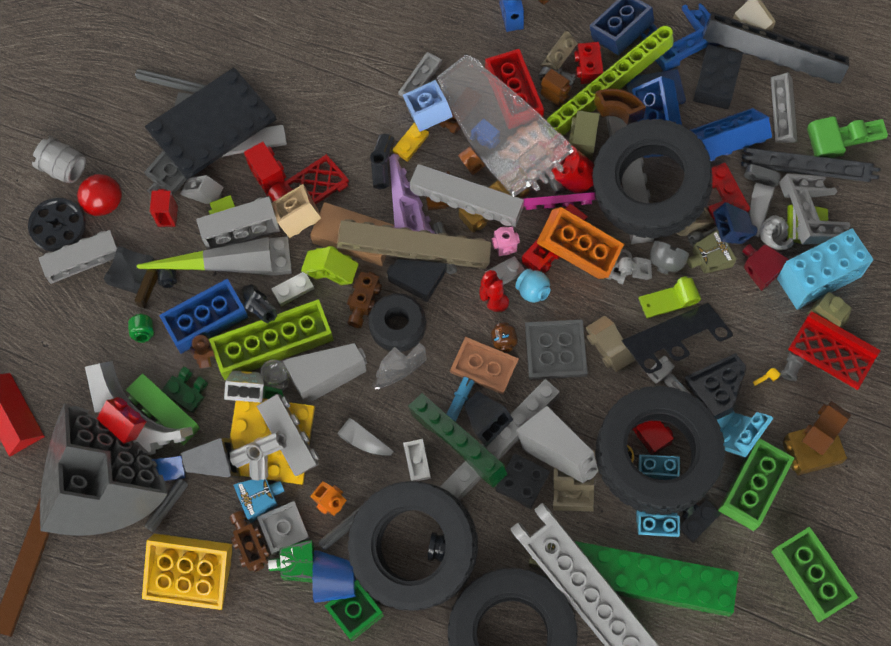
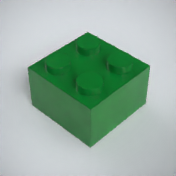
[325,580,384,642]

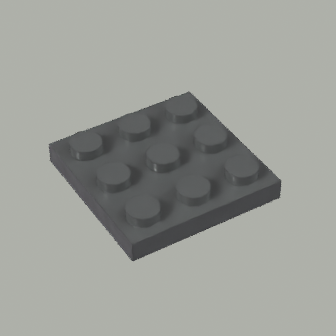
[525,319,588,380]

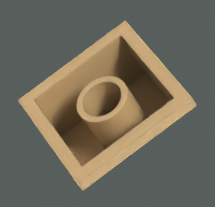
[271,184,321,238]

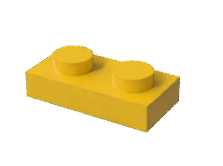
[393,123,429,162]

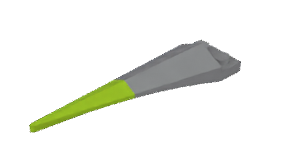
[137,236,292,276]

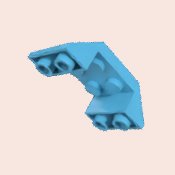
[717,411,773,457]
[636,455,680,537]

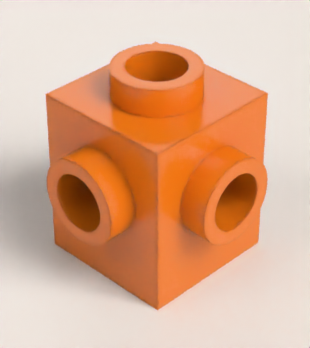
[310,481,347,516]

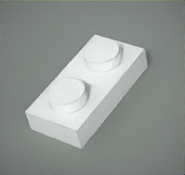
[271,272,314,306]
[403,439,431,481]

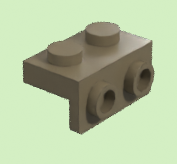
[541,31,578,70]

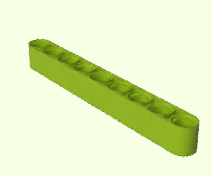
[546,26,674,138]

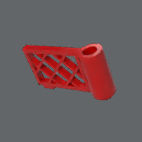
[268,154,349,205]

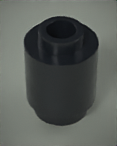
[157,269,177,288]

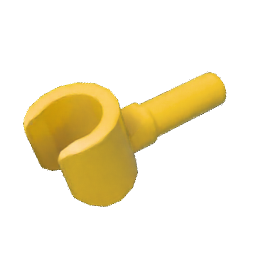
[753,368,781,386]

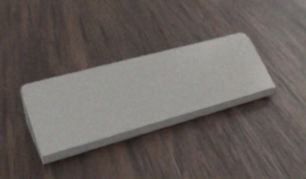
[771,73,797,143]
[222,125,287,157]

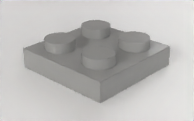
[257,501,310,555]

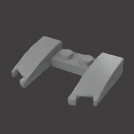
[779,174,850,244]

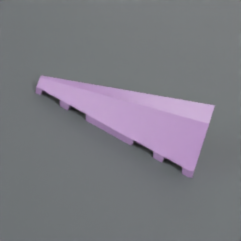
[389,153,435,234]

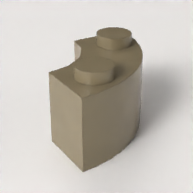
[586,316,635,372]

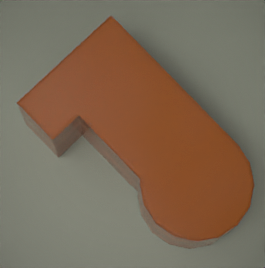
[458,146,486,175]

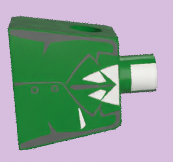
[268,540,314,583]

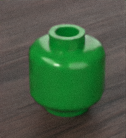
[128,314,154,343]

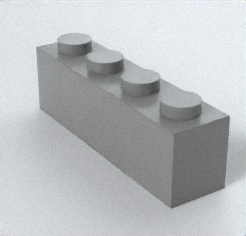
[39,230,118,284]
[257,394,319,476]

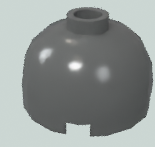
[650,241,689,275]

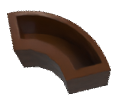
[594,89,646,125]
[802,401,851,456]

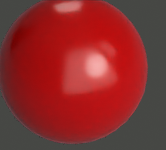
[77,174,122,216]

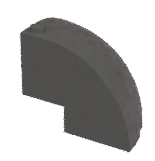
[40,403,167,536]

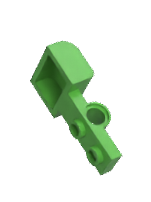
[807,117,888,158]

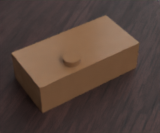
[310,202,395,266]

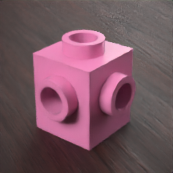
[491,226,520,256]

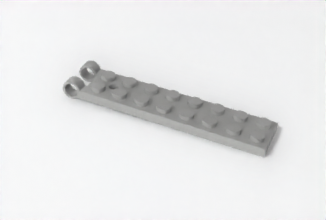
[510,503,660,646]

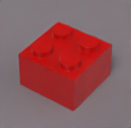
[244,141,286,196]

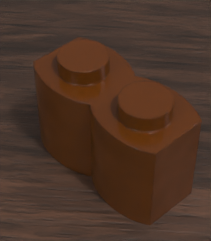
[541,68,571,107]

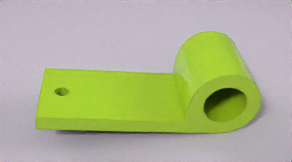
[638,276,701,318]

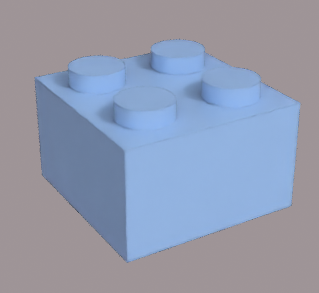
[403,80,453,132]

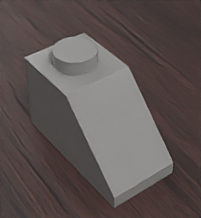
[180,175,224,204]

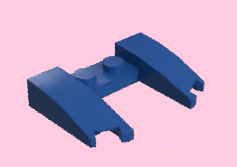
[641,4,720,71]

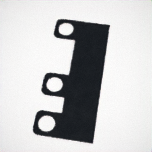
[621,303,733,374]

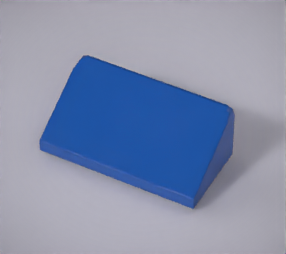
[151,456,185,481]

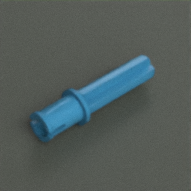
[447,377,475,422]

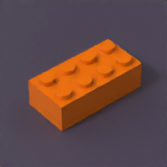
[536,207,624,279]

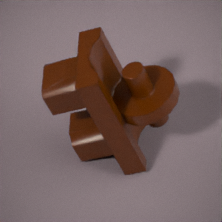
[190,335,214,368]

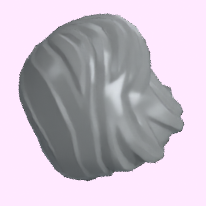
[759,215,794,251]

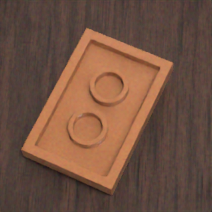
[450,337,519,395]

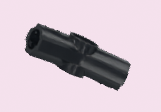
[370,133,395,190]
[241,284,277,323]

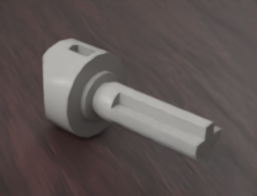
[647,356,691,394]

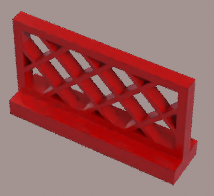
[788,311,881,390]

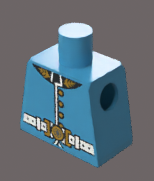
[233,479,285,523]

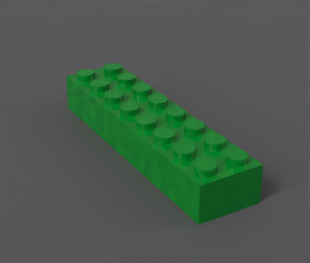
[575,541,739,617]

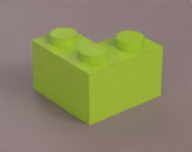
[301,246,359,286]

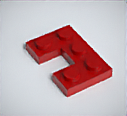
[707,163,750,225]

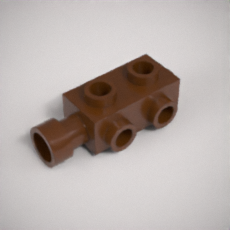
[347,272,382,328]
[229,511,269,572]

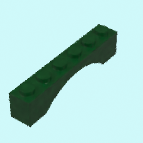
[408,393,507,488]

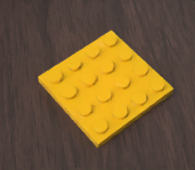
[230,399,315,485]

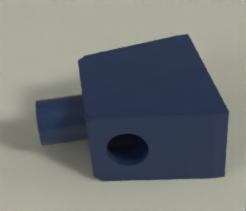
[713,202,758,244]

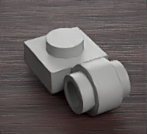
[618,257,652,280]

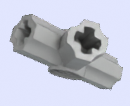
[229,431,287,481]

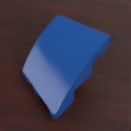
[312,550,357,603]

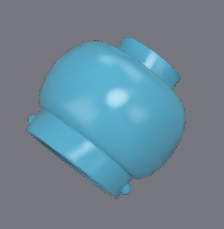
[516,269,551,303]

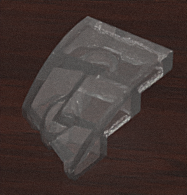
[372,343,427,389]

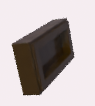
[135,269,158,309]

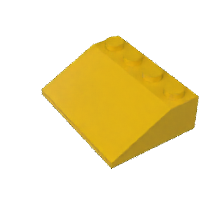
[142,533,233,610]

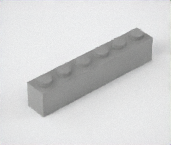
[410,164,524,227]

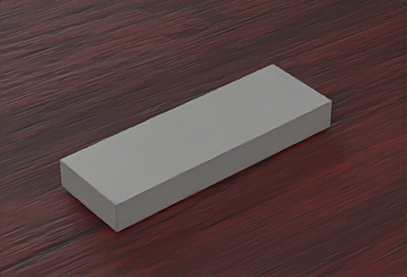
[399,52,442,97]

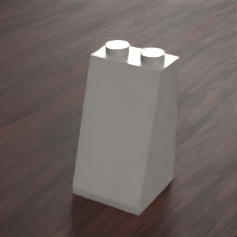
[283,343,368,405]
[516,406,598,483]

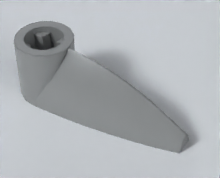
[750,183,775,237]
[337,418,393,456]

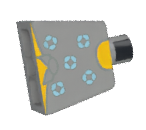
[224,371,264,403]

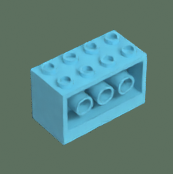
[777,228,874,310]

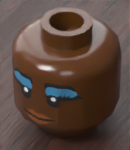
[491,322,518,353]

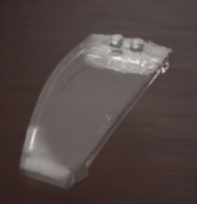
[437,55,573,197]

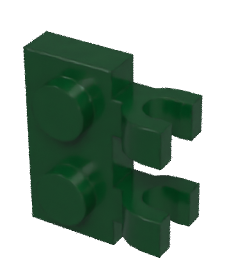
[161,366,208,413]

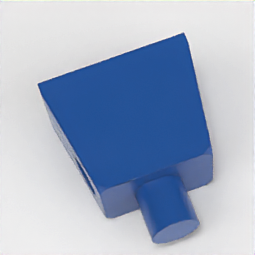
[499,0,524,32]

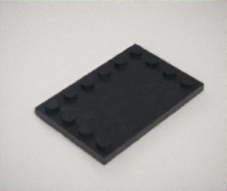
[145,68,277,180]

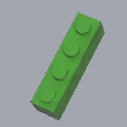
[126,373,200,445]

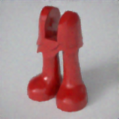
[479,270,509,312]

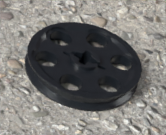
[28,198,86,252]

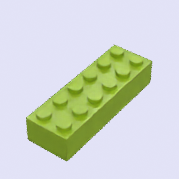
[209,299,334,380]

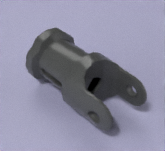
[781,351,805,381]

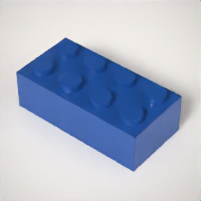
[159,279,248,354]

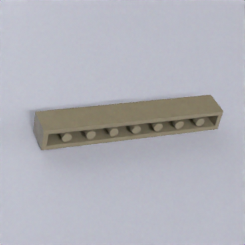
[337,219,491,269]

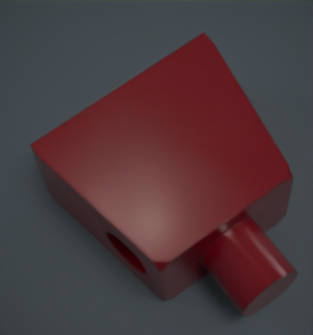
[742,244,789,291]

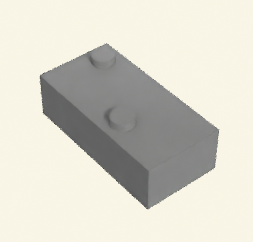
[196,197,280,250]

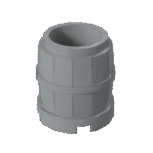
[32,135,86,183]

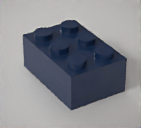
[589,0,655,56]

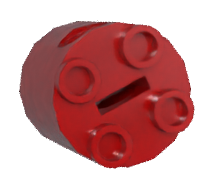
[545,145,594,193]

